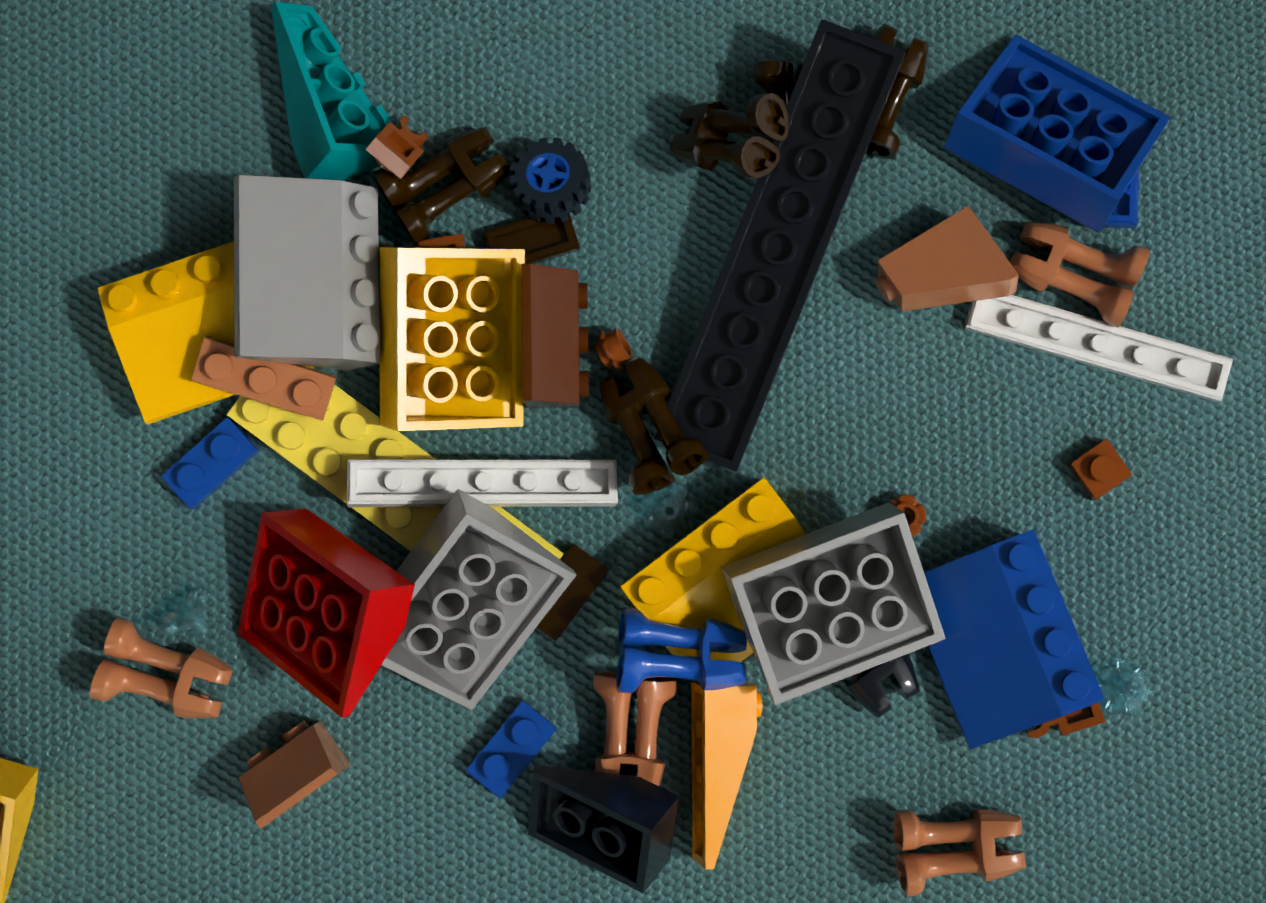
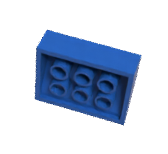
[944,34,1171,233]
[924,529,1105,749]

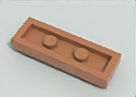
[191,336,337,421]

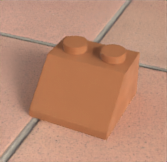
[239,721,351,829]

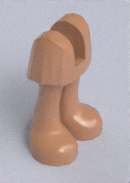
[1010,222,1150,327]
[89,617,234,718]
[593,672,678,786]
[893,809,1026,897]

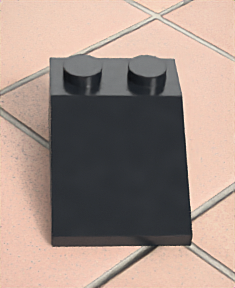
[528,765,679,893]

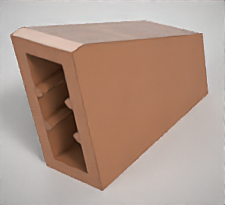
[875,206,1019,312]

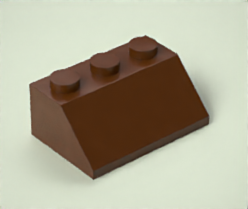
[522,264,589,409]

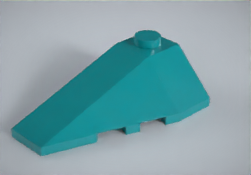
[271,2,392,181]

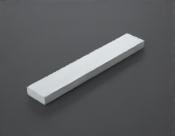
[964,295,1233,402]
[347,460,618,507]

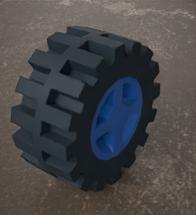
[509,137,591,224]

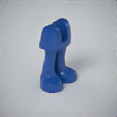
[616,607,747,693]

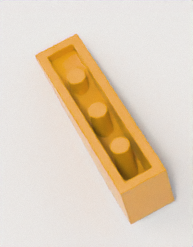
[691,681,762,870]

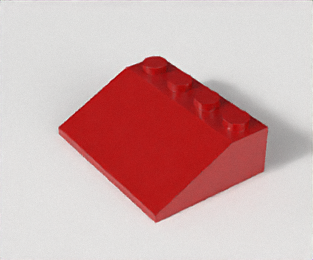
[237,508,415,718]

